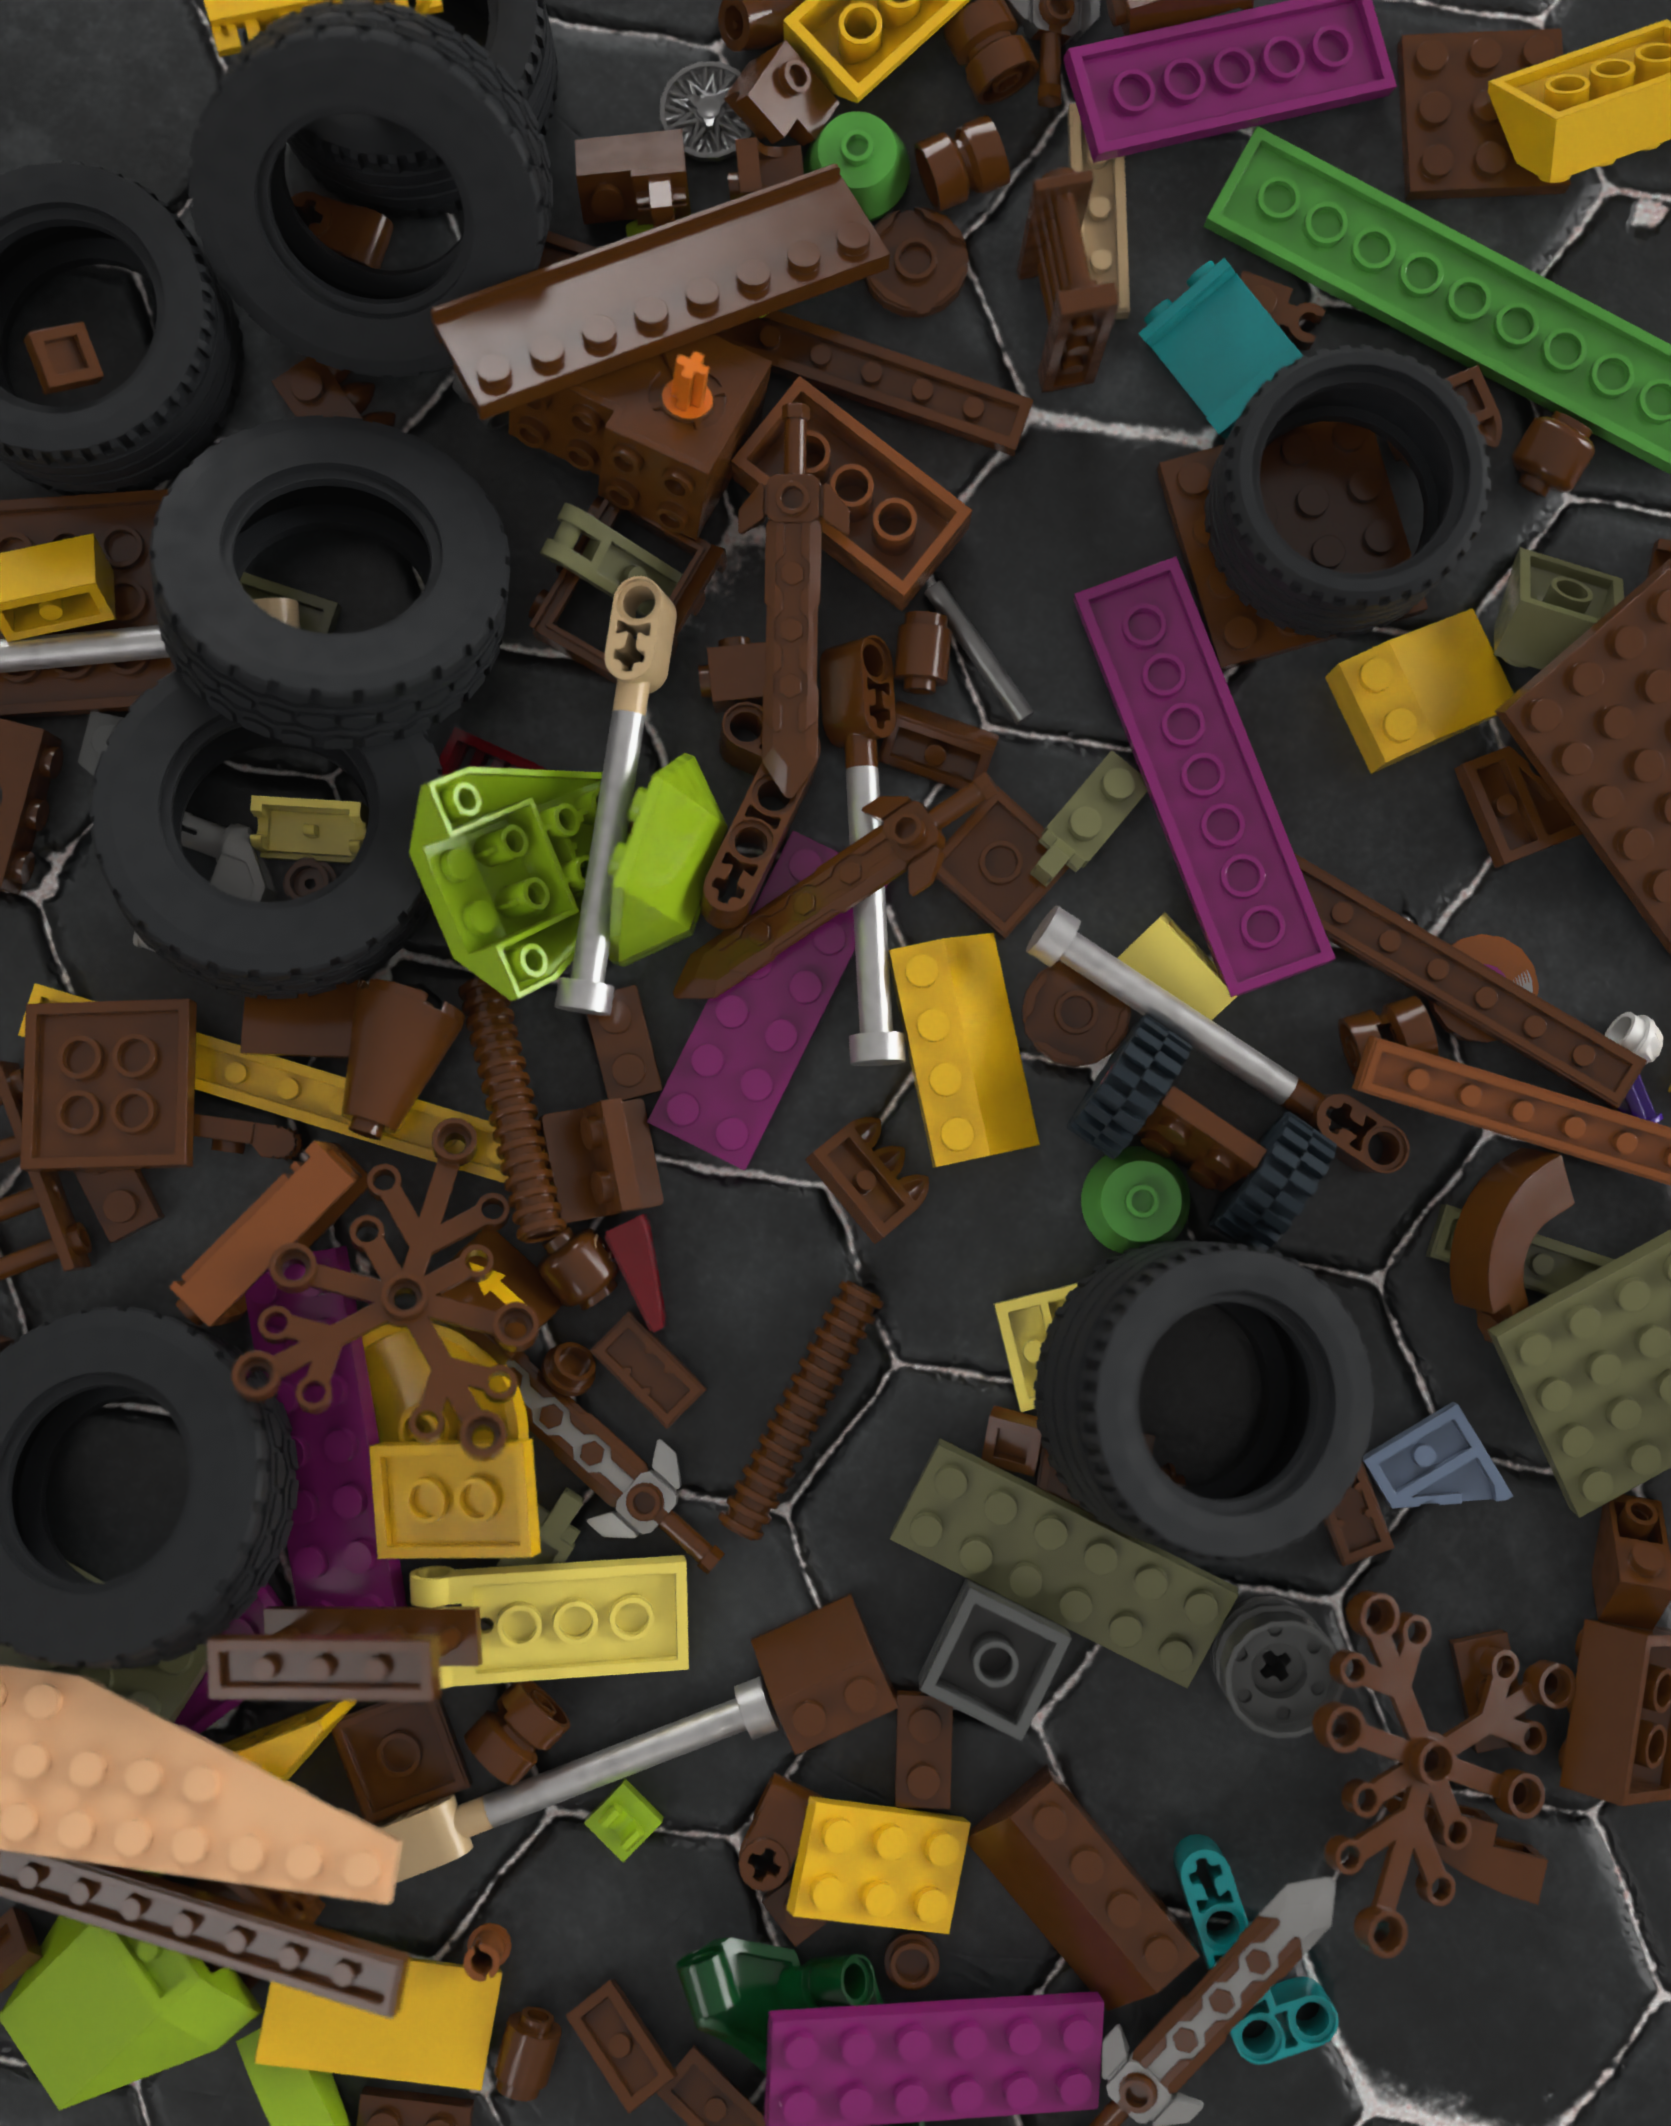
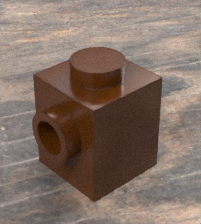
[698,636,766,713]

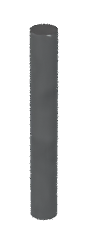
[924,581,1034,725]

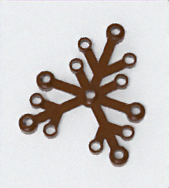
[232,1118,539,1462]
[1312,1590,1576,1958]

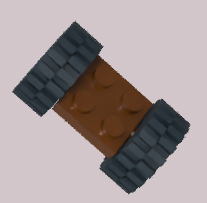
[1066,1014,1337,1250]

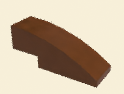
[1382,1790,1548,1905]

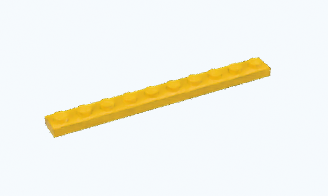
[18,983,548,1183]

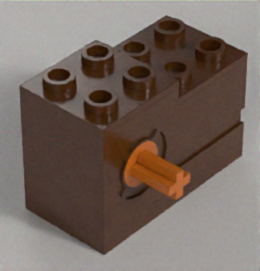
[508,335,773,540]

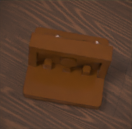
[539,1097,664,1224]

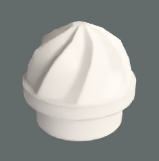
[1605,1012,1663,1065]

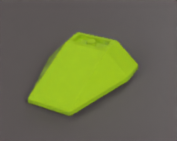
[608,753,729,967]
[409,767,630,1001]
[0,1868,263,2111]

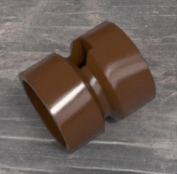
[943,0,1039,105]
[914,115,1010,213]
[1338,995,1439,1078]
[464,1681,571,1786]

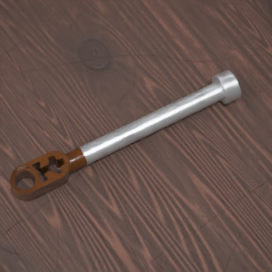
[820,635,906,1066]
[1026,905,1410,1173]

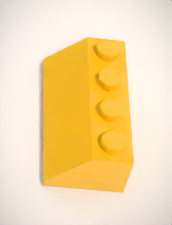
[783,0,971,103]
[1488,19,1671,183]
[889,933,1040,1168]

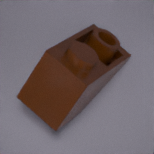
[1591,1494,1671,1630]

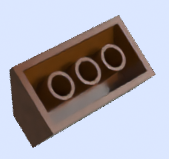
[967,1764,1200,2011]

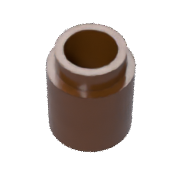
[894,611,952,695]
[494,2007,562,2101]

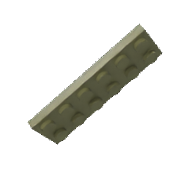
[890,1438,1239,1689]

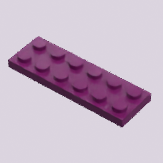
[1063,0,1397,163]
[647,830,889,1171]
[764,1991,1104,2126]

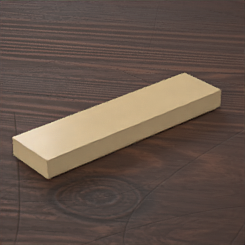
[1067,104,1130,319]

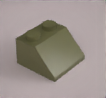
[1494,547,1624,670]

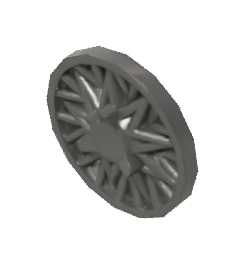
[660,61,754,162]

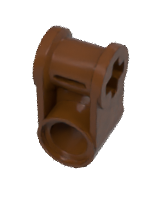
[291,191,394,269]
[739,1772,825,1891]

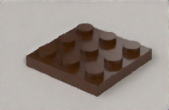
[1397,28,1571,200]
[20,999,197,1172]

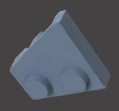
[1362,1402,1513,1509]

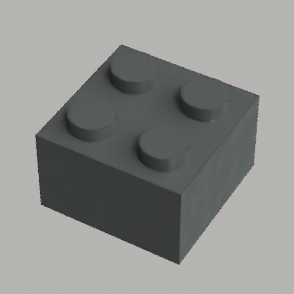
[918,1578,1072,1741]

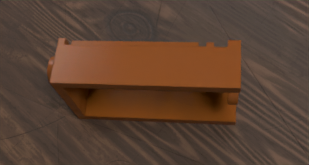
[169,1141,376,1327]

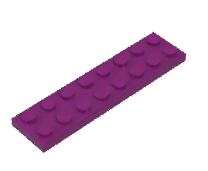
[1073,556,1336,997]
[245,1246,407,1701]

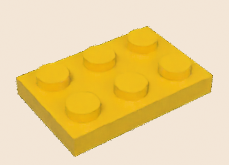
[369,1438,541,1559]
[787,1796,971,1934]

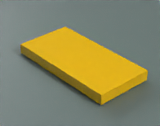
[254,1958,503,2091]

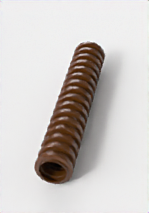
[458,977,567,1243]
[718,1280,884,1541]

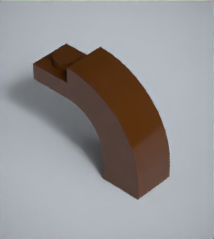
[1450,1147,1575,1343]

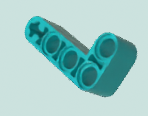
[1173,1834,1339,2065]

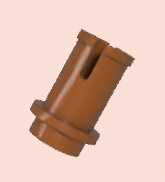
[463,1922,512,1982]

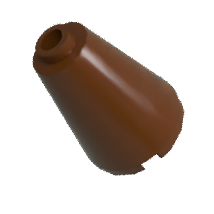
[341,978,466,1140]

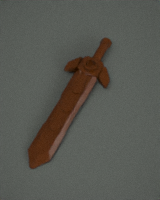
[738,403,850,798]
[673,771,999,999]

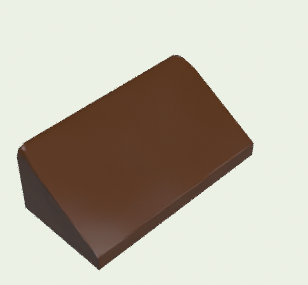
[878,701,999,790]

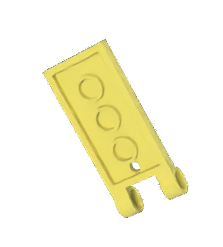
[410,1555,689,1689]

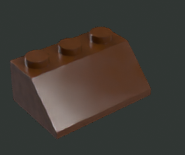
[1558,1619,1671,1806]

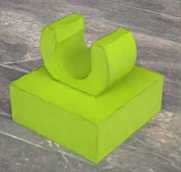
[584,1778,664,1862]

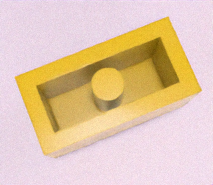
[0,533,116,642]

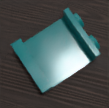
[1138,258,1303,440]

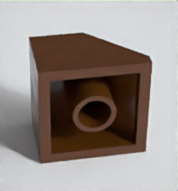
[751,1593,898,1755]

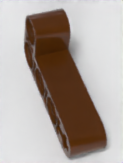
[700,702,821,930]

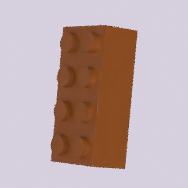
[731,376,973,612]

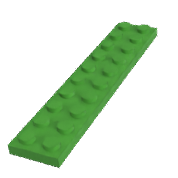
[1203,126,1671,475]

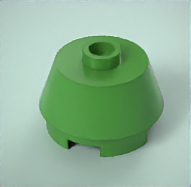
[803,111,910,222]
[1081,1146,1191,1254]

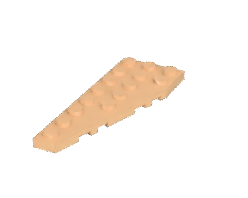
[0,1664,403,1904]

